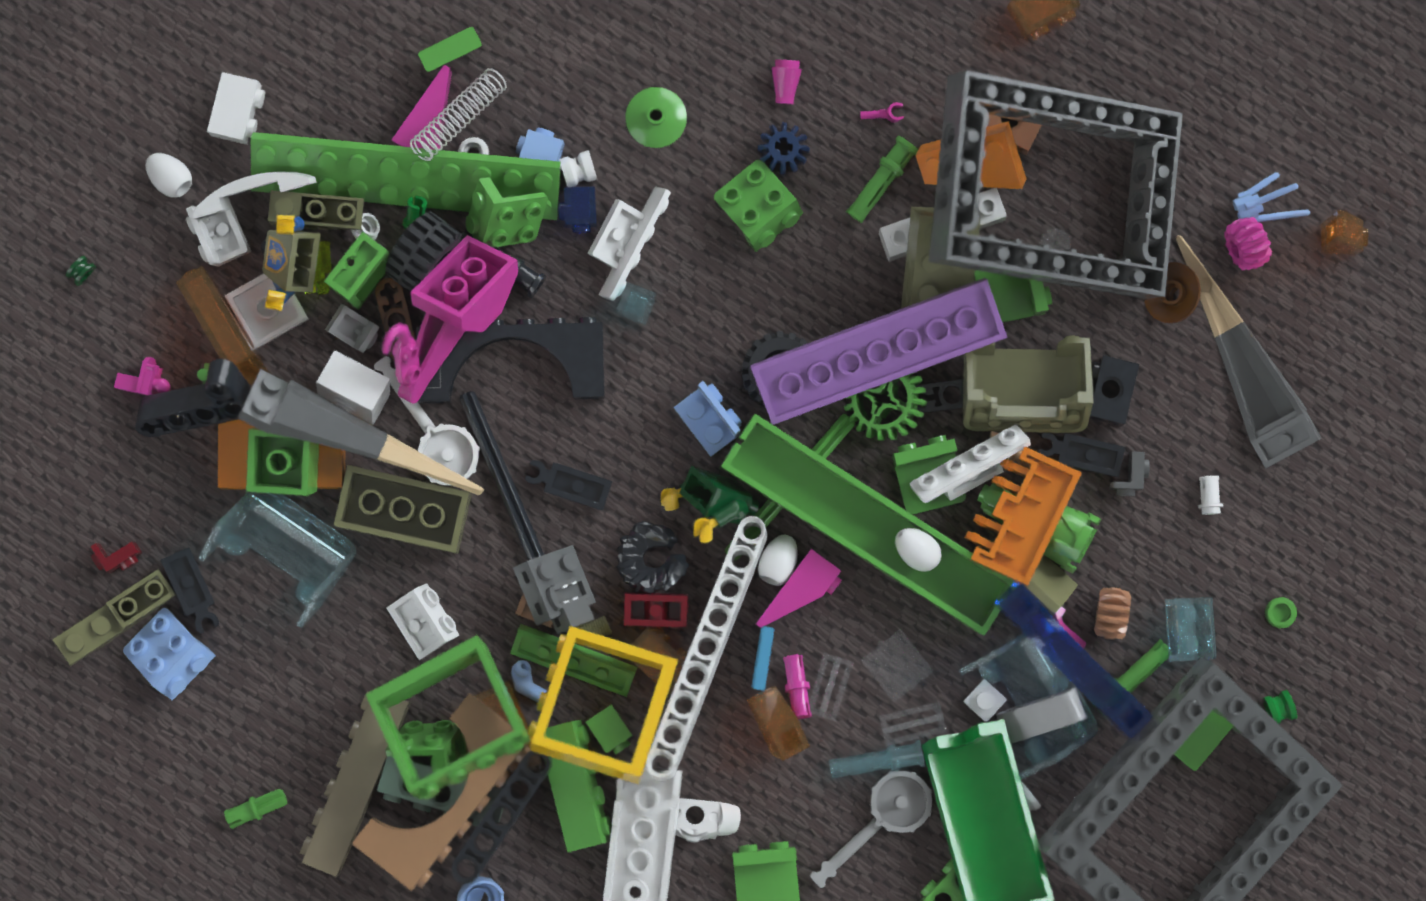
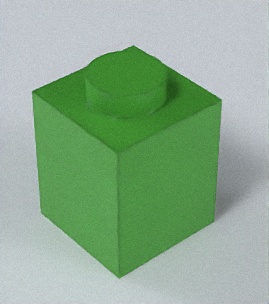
[586,705,633,755]

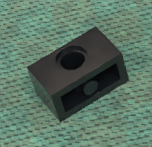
[1090,355,1139,426]

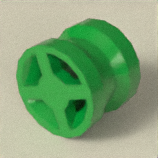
[1263,690,1298,725]

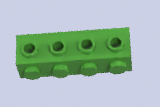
[544,720,612,852]

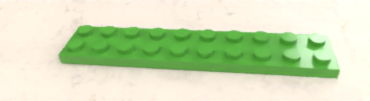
[251,132,561,220]

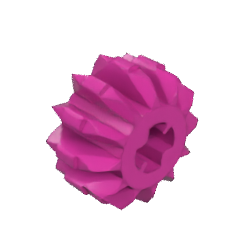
[1224,217,1272,271]

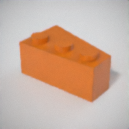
[915,121,1026,189]

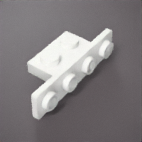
[587,187,671,301]
[910,425,1031,503]

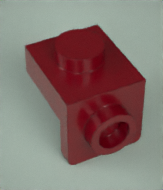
[90,541,142,573]

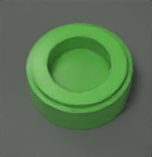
[1265,597,1297,628]

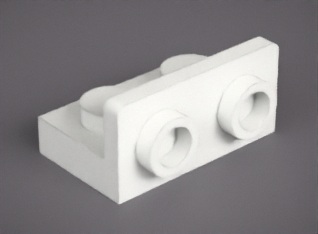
[387,583,459,660]

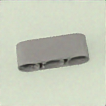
[996,688,1087,744]

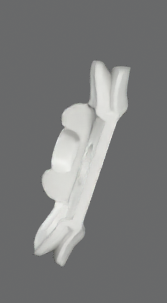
[675,798,740,843]

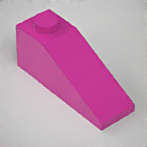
[392,64,452,149]
[756,549,842,628]

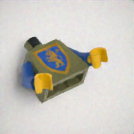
[261,215,320,311]

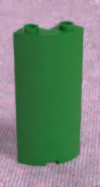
[921,720,1054,901]

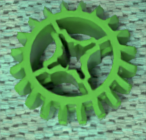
[844,373,927,441]

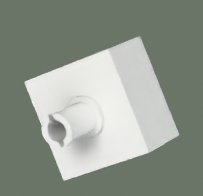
[316,350,390,426]

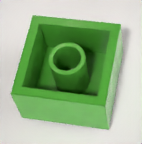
[246,427,319,496]

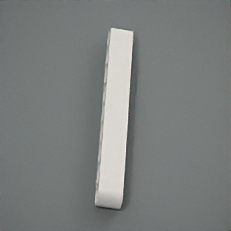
[646,516,767,781]

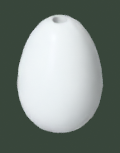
[145,153,192,197]
[895,528,941,572]
[758,535,798,586]

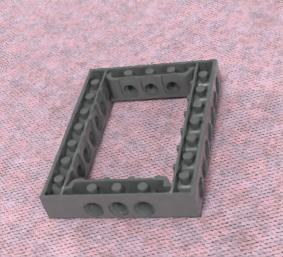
[929,71,1183,299]
[1038,657,1343,901]

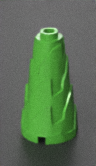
[977,483,1101,574]

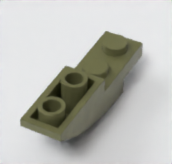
[53,569,176,667]

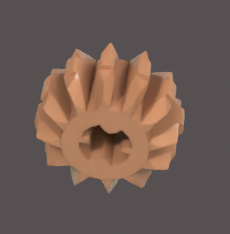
[1094,587,1131,640]

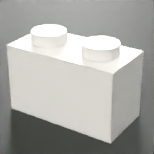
[207,72,265,145]

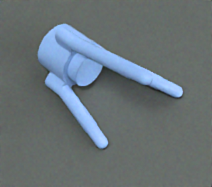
[1233,172,1310,222]

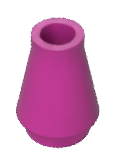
[772,60,802,104]

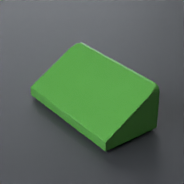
[418,27,482,72]

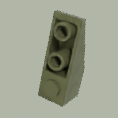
[268,190,364,230]

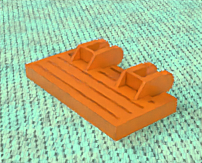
[965,447,1082,587]

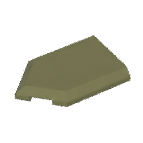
[995,537,1078,616]

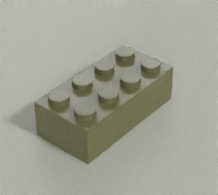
[901,207,981,309]
[334,465,472,554]

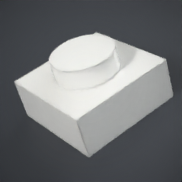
[963,679,1007,722]

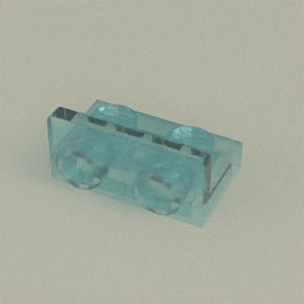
[1165,597,1217,662]

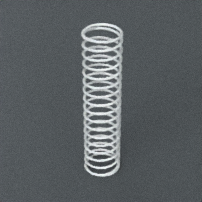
[410,68,507,161]

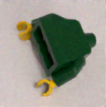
[660,466,759,543]

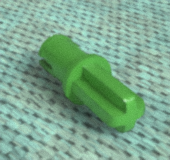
[224,789,287,829]

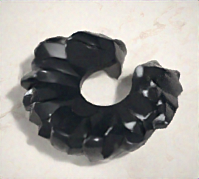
[616,521,689,594]

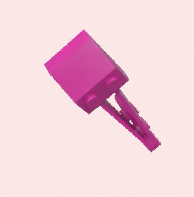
[382,235,518,404]

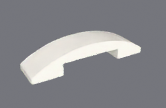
[192,171,317,219]

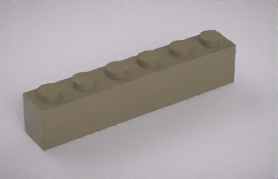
[300,688,411,877]

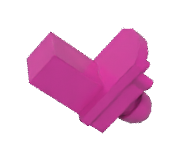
[114,357,170,396]

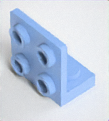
[674,381,742,457]

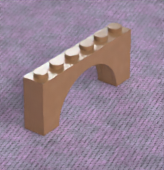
[352,693,530,890]

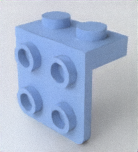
[123,608,216,700]

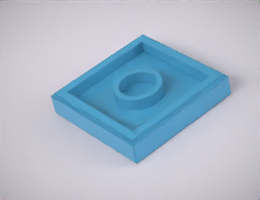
[751,627,774,691]

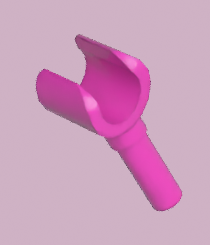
[860,102,904,123]

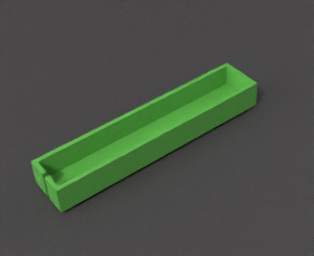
[720,414,1017,636]

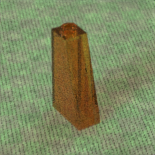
[176,266,270,385]

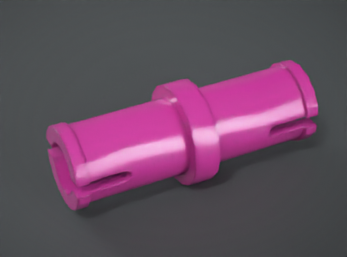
[783,654,812,720]

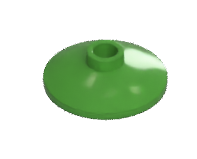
[626,87,687,148]

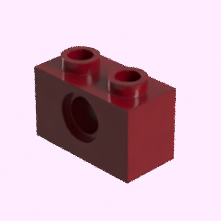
[624,592,689,627]

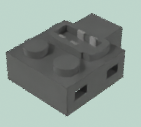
[513,545,596,634]

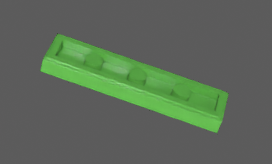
[510,624,637,697]

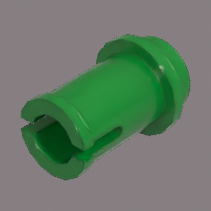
[402,196,427,230]

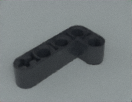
[135,359,251,437]

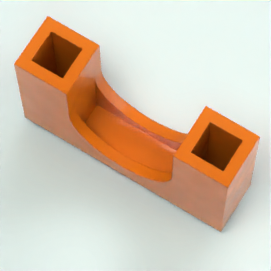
[218,419,345,489]

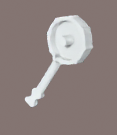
[374,356,480,487]

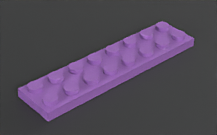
[750,278,1007,425]

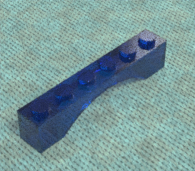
[993,581,1153,739]

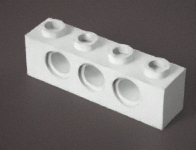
[878,188,1007,262]

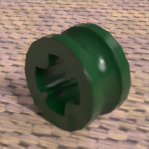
[66,255,96,286]

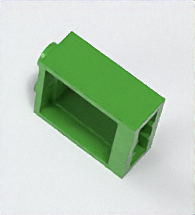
[324,232,390,310]

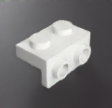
[186,197,251,267]

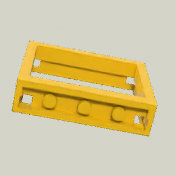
[528,626,678,785]

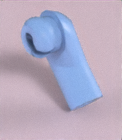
[511,660,547,703]

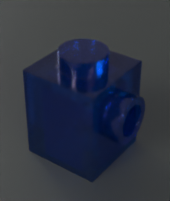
[559,186,597,233]

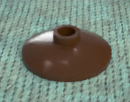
[1144,262,1201,324]

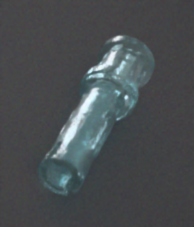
[829,739,925,779]

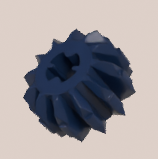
[757,122,810,176]

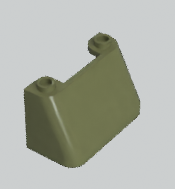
[963,335,1093,433]

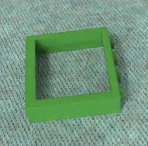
[366,636,531,800]

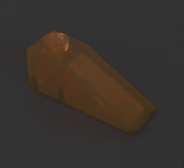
[1321,211,1368,254]

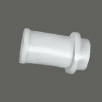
[1198,476,1223,515]

